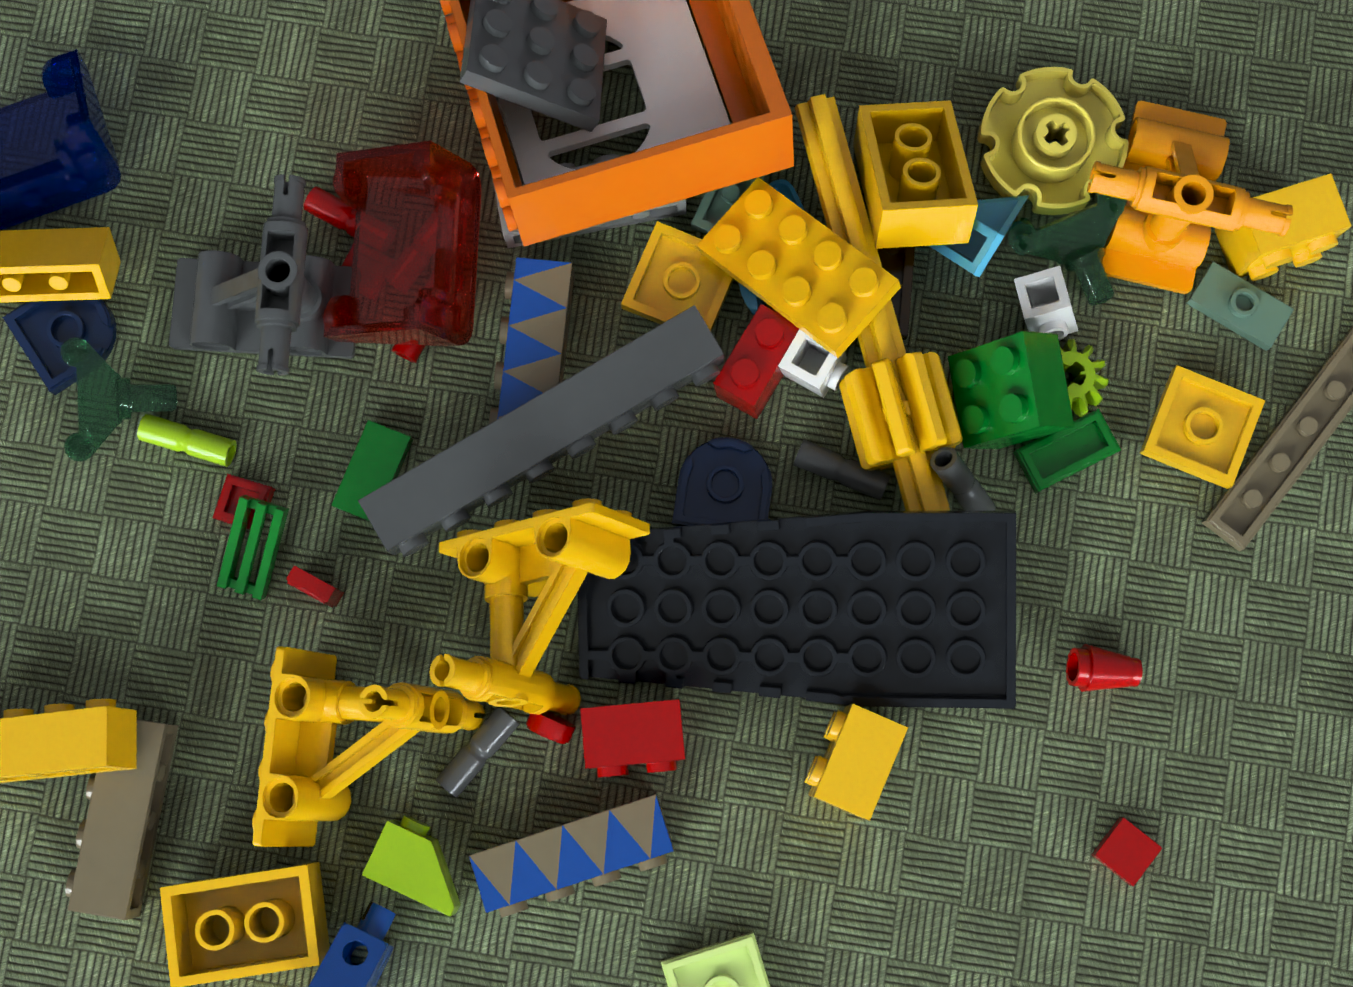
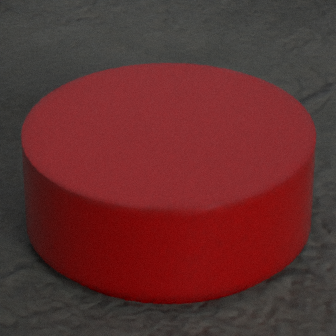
[526,711,576,744]

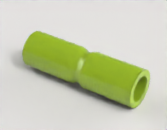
[137,413,237,467]

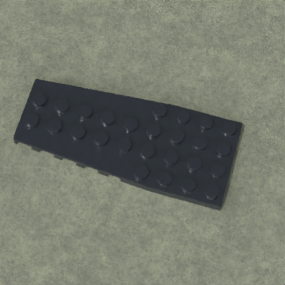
[578,511,1016,709]

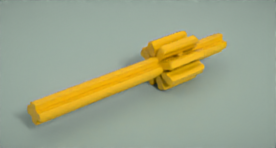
[794,94,963,511]

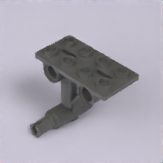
[169,174,362,376]

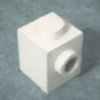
[1014,266,1078,341]
[778,329,849,398]

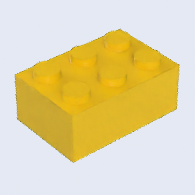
[853,100,978,249]
[160,862,330,987]

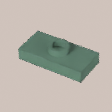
[1186,261,1294,351]

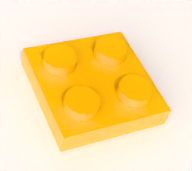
[621,221,734,332]
[1139,365,1265,489]

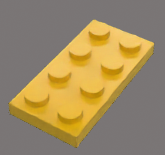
[696,177,901,358]

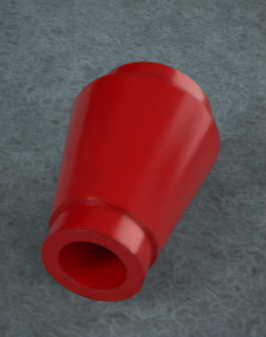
[1066,644,1143,692]

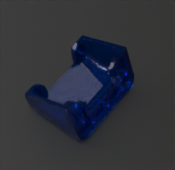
[0,49,121,230]

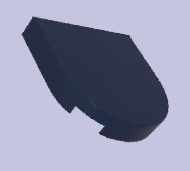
[2,299,117,395]
[672,437,772,526]

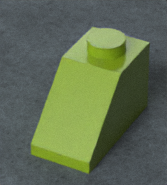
[362,815,461,917]

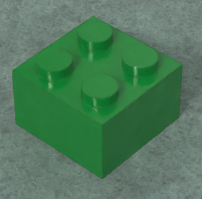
[948,331,1075,449]

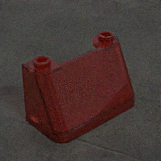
[323,140,481,346]

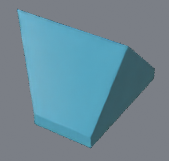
[929,195,1029,277]

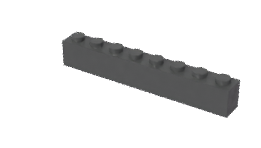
[358,305,724,557]

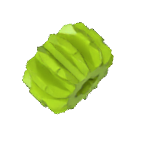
[1060,339,1109,417]

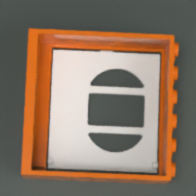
[439,0,794,247]

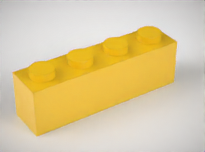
[0,227,121,303]
[0,699,137,783]

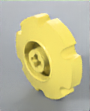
[977,67,1129,215]

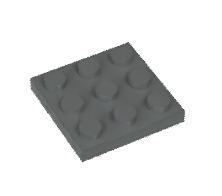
[460,0,607,132]

